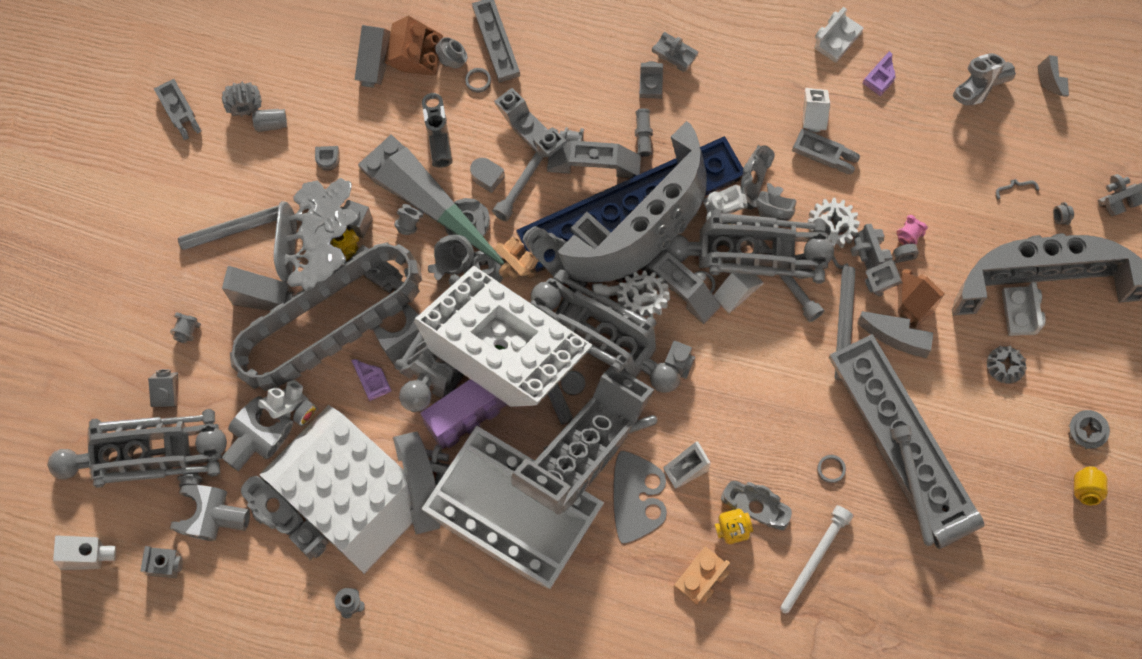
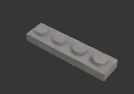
[472,0,520,83]

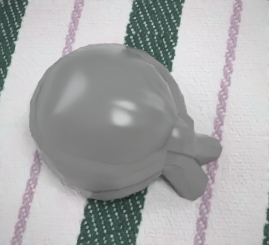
[756,183,797,221]
[428,235,474,281]

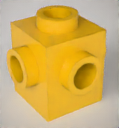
[330,228,359,261]

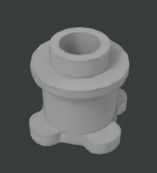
[559,127,584,142]
[394,204,424,235]
[170,312,201,343]
[335,588,365,619]

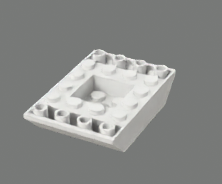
[414,266,592,407]

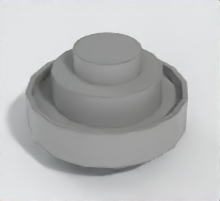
[435,37,468,68]

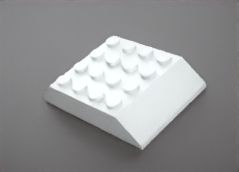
[259,405,413,574]
[422,426,604,589]

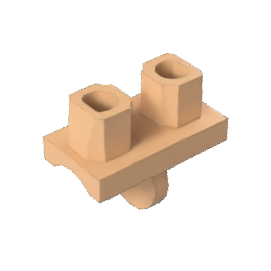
[494,237,538,279]

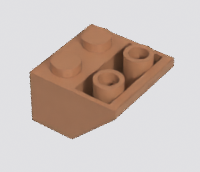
[384,16,443,76]

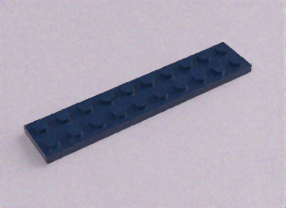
[516,136,743,273]

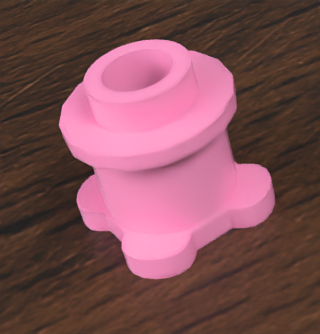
[897,215,928,245]

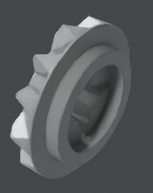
[987,345,1027,384]
[1068,410,1110,449]

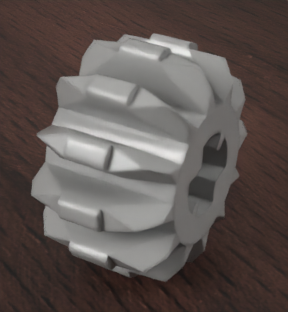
[222,81,262,117]

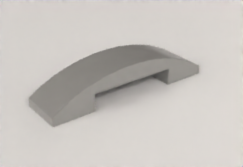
[393,432,440,534]

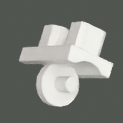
[703,185,747,220]
[258,380,308,421]

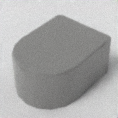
[470,158,505,193]

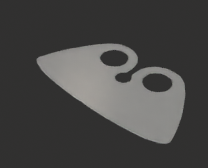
[614,451,667,544]

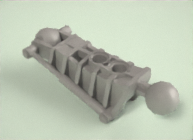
[665,209,835,284]
[530,269,680,393]
[394,274,464,412]
[47,409,227,488]

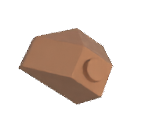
[898,269,945,328]

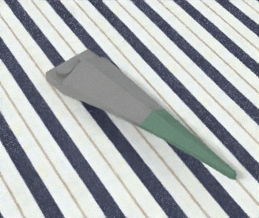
[358,135,504,265]

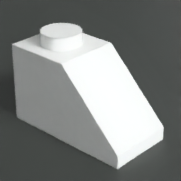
[803,88,830,132]

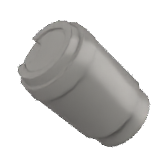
[252,109,287,132]

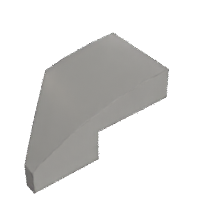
[1038,55,1069,97]

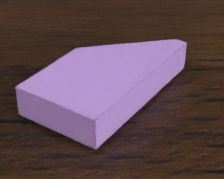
[863,51,896,96]
[351,359,392,401]

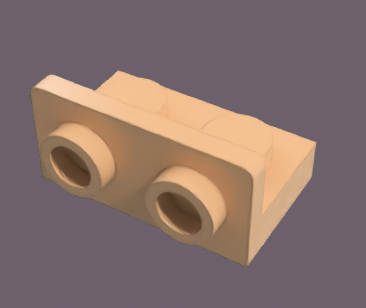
[674,546,730,606]

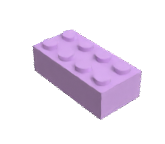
[420,379,509,449]

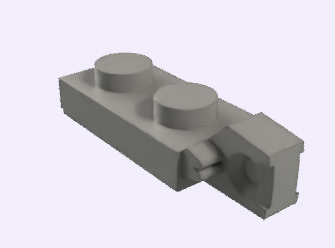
[348,245,404,293]

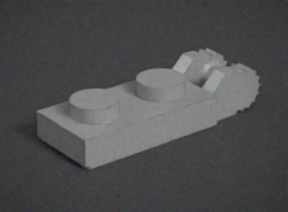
[154,79,201,140]
[792,129,860,175]

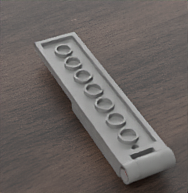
[829,334,985,549]

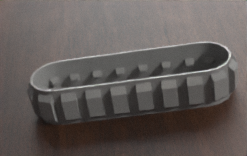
[230,242,423,391]

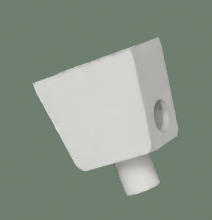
[53,536,116,570]

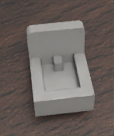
[148,369,178,407]

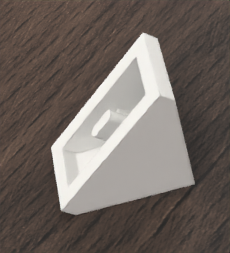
[713,273,764,314]
[663,442,711,489]

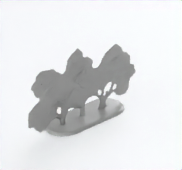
[274,178,359,292]

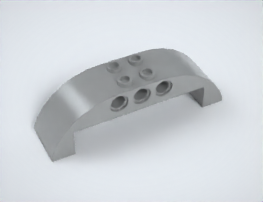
[558,121,707,283]
[952,233,1142,316]
[511,366,654,515]

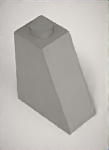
[355,25,391,88]
[222,266,295,311]

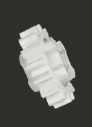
[807,198,860,248]
[617,271,670,318]

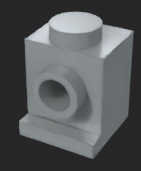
[665,341,695,379]
[140,546,183,579]

